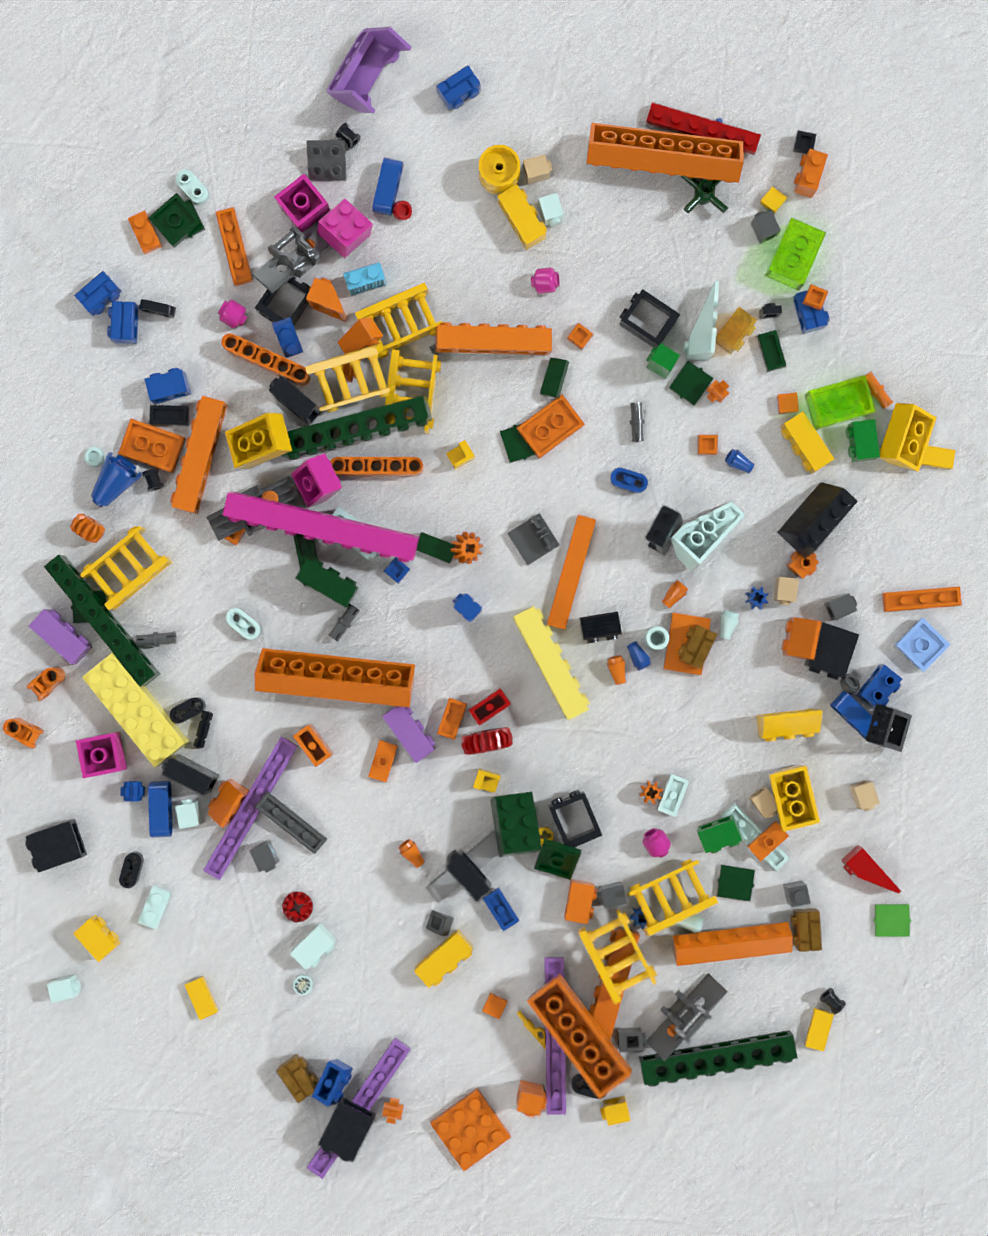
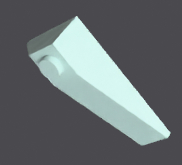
[683,281,719,361]
[671,502,745,571]

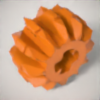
[70,513,105,543]
[450,531,483,564]

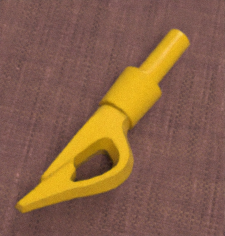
[516,1010,546,1050]

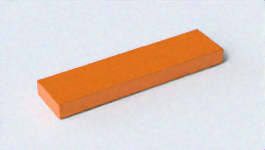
[215,207,253,286]
[882,586,962,612]

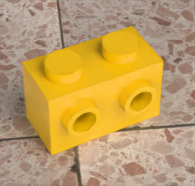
[73,914,121,963]

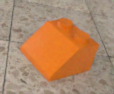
[306,277,347,322]
[781,617,822,660]
[207,779,249,828]

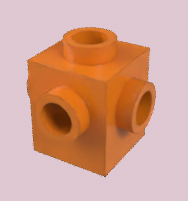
[785,551,819,579]

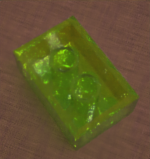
[764,217,827,291]
[804,375,876,431]

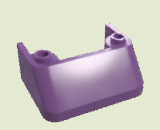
[327,27,412,113]

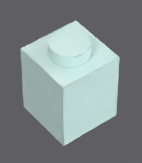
[538,193,564,226]
[175,798,202,829]
[47,974,81,1003]

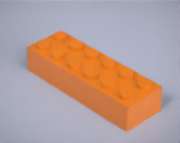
[527,973,632,1099]

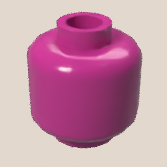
[531,267,560,294]
[217,300,247,329]
[642,828,671,858]

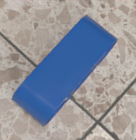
[372,157,403,216]
[830,691,877,743]
[148,781,173,837]

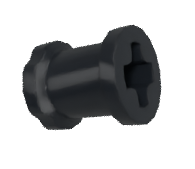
[335,123,361,149]
[142,468,164,492]
[820,988,846,1014]

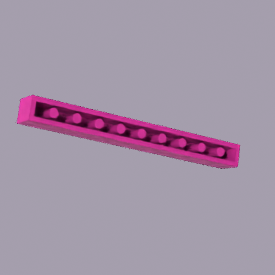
[223,491,420,563]

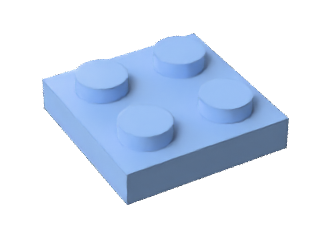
[895,618,951,672]

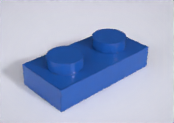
[272,317,303,358]
[483,887,519,931]

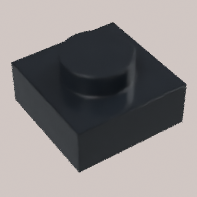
[793,130,816,154]
[759,303,782,319]

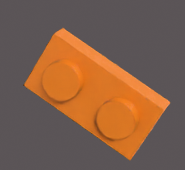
[128,210,162,255]

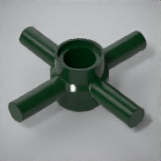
[681,176,729,214]

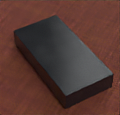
[149,405,190,426]

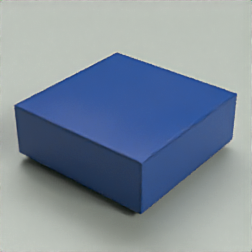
[384,557,410,584]

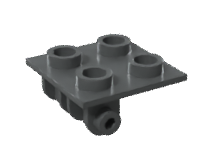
[306,140,347,180]
[507,513,560,565]

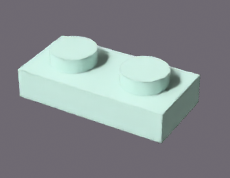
[657,773,689,817]
[138,885,172,929]

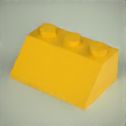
[879,403,937,472]
[756,708,822,742]
[769,764,820,832]

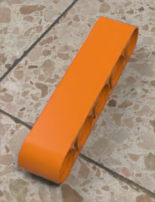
[221,333,311,386]
[330,457,424,477]

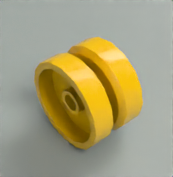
[479,145,520,195]

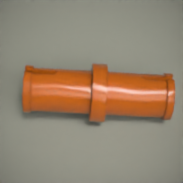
[861,371,893,409]

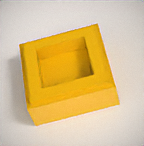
[760,186,787,214]

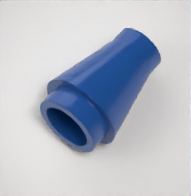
[725,449,755,474]
[627,641,652,671]

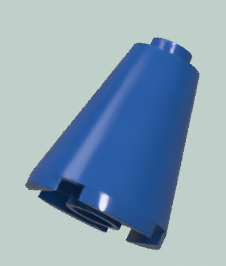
[91,452,142,507]

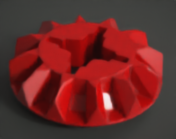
[282,891,313,923]

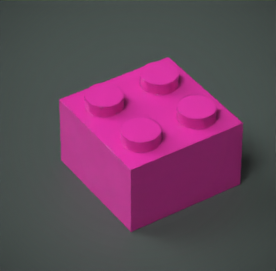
[274,174,331,233]
[317,199,373,259]
[291,453,342,508]
[75,732,127,779]

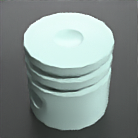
[644,627,669,650]

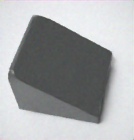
[426,910,454,936]

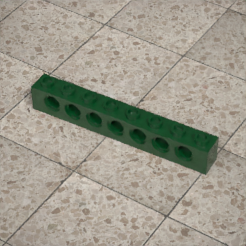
[282,395,433,460]
[43,554,160,687]
[639,1030,798,1087]

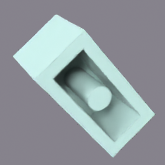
[290,923,336,970]

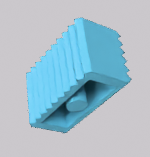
[343,262,386,296]

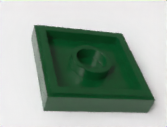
[148,193,203,248]
[534,839,582,880]

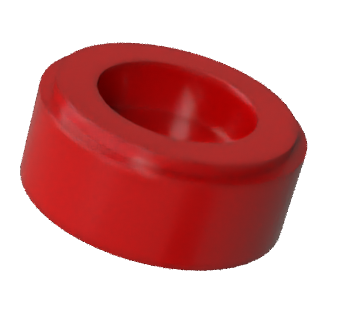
[392,200,412,220]

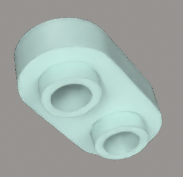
[176,170,209,205]
[226,608,261,640]

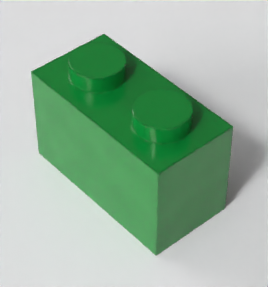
[646,343,680,379]
[846,419,880,462]
[697,814,742,854]

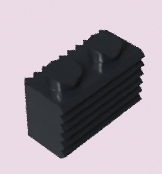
[579,611,622,644]

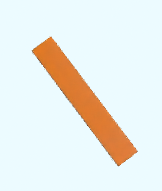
[547,515,596,630]

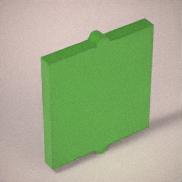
[873,904,912,937]

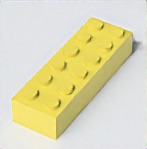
[513,606,590,721]
[82,653,190,768]

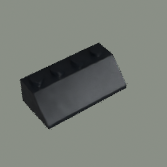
[777,482,858,559]

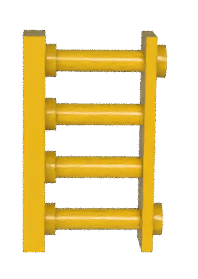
[355,282,442,359]
[305,343,396,413]
[385,349,441,434]
[80,526,173,611]
[626,858,719,937]
[578,909,657,1004]

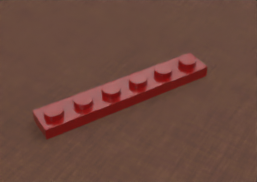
[646,102,761,155]

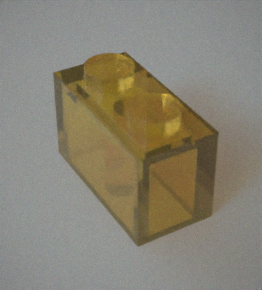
[715,307,757,354]

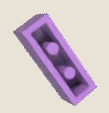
[29,609,92,665]
[382,706,436,763]

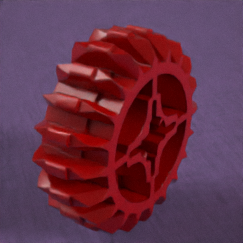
[461,727,513,755]

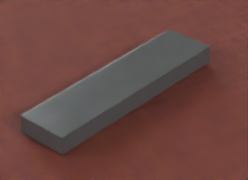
[255,791,327,854]

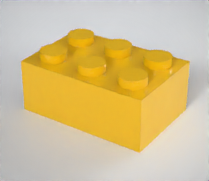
[225,413,292,469]

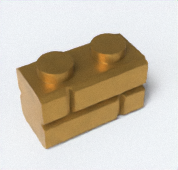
[677,624,718,669]
[790,908,822,952]
[276,1054,319,1103]

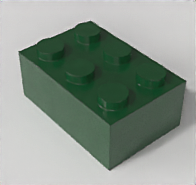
[295,557,359,608]
[490,791,542,858]

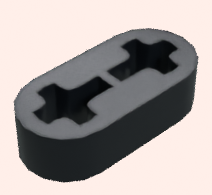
[139,299,176,318]
[169,697,206,723]
[119,851,144,889]
[571,1074,607,1099]

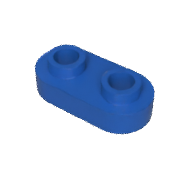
[610,468,648,493]

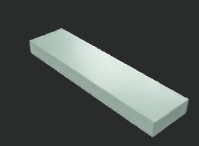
[721,803,790,872]

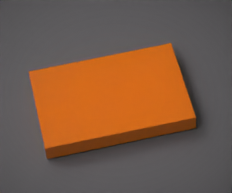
[516,394,585,459]
[118,418,186,473]
[663,612,711,675]

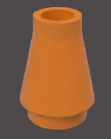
[661,580,688,608]
[606,655,626,685]
[398,839,425,868]

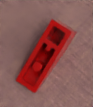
[841,845,901,894]

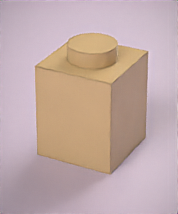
[523,154,553,185]
[773,577,799,606]
[850,780,880,811]
[748,787,778,818]

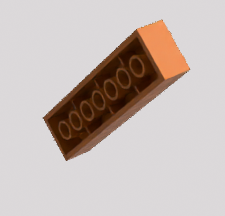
[586,122,744,183]
[254,648,415,708]

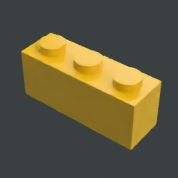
[497,184,547,250]
[780,411,834,474]
[414,929,473,988]

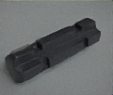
[193,711,213,748]

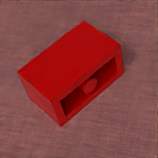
[468,688,511,726]

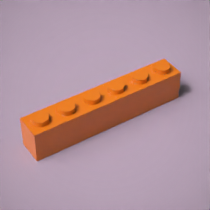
[435,322,552,355]
[170,396,228,515]
[673,922,793,966]
[588,926,640,1040]

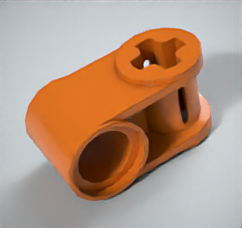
[26,667,65,702]
[3,718,44,748]

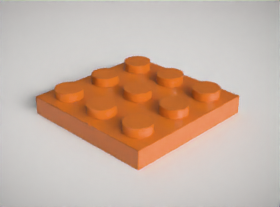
[430,1088,511,1171]

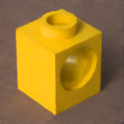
[600,1096,631,1126]

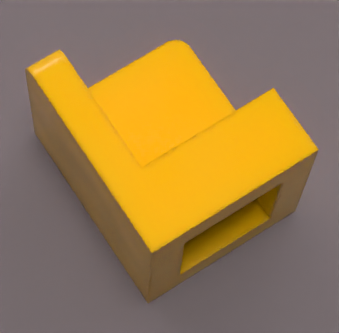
[446,440,475,470]
[473,768,501,793]

